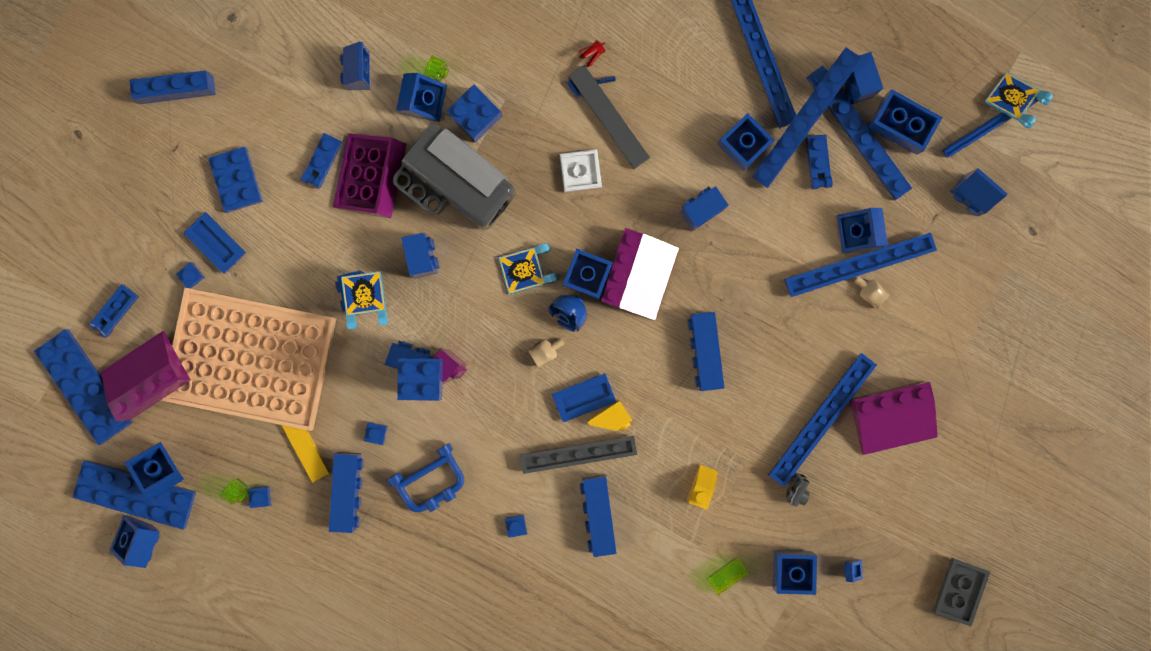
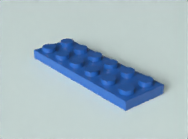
[34,329,133,445]
[72,460,196,529]

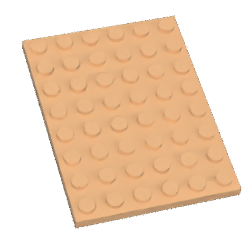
[161,288,336,431]

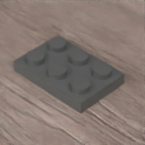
[932,557,990,626]

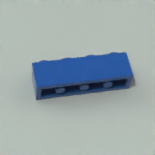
[129,70,216,104]
[687,312,725,391]
[329,452,364,533]
[580,475,617,557]

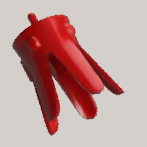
[578,40,606,67]

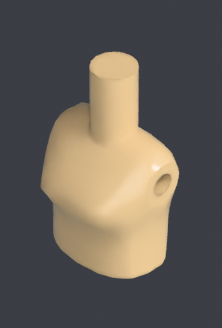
[854,276,890,309]
[528,338,565,368]

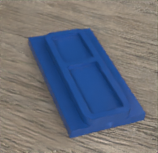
[184,212,246,274]
[552,373,616,422]

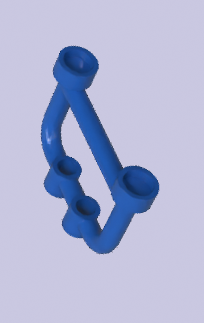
[386,443,464,513]

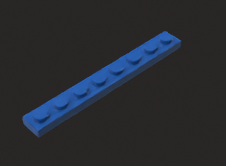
[730,0,796,129]
[752,47,862,188]
[806,66,912,200]
[784,233,937,297]
[768,353,877,487]

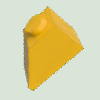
[587,400,632,431]
[687,464,718,510]

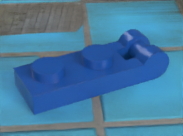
[301,133,342,189]
[806,135,833,189]
[90,284,139,338]

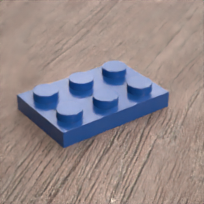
[208,146,263,213]

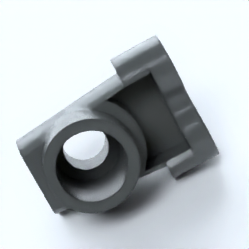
[786,473,810,507]

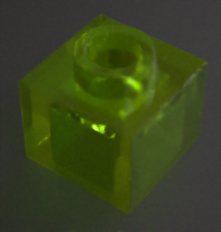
[424,55,449,82]
[220,478,250,505]

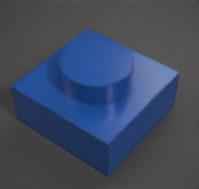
[176,262,205,289]
[364,422,388,445]
[248,486,271,508]
[505,514,527,538]
[844,559,863,582]

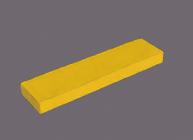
[282,425,330,483]

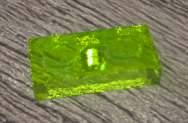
[706,556,749,596]

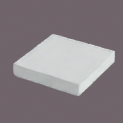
[559,149,602,193]

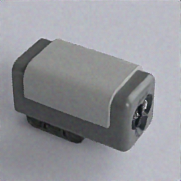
[393,123,516,230]

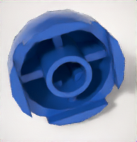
[548,295,587,332]

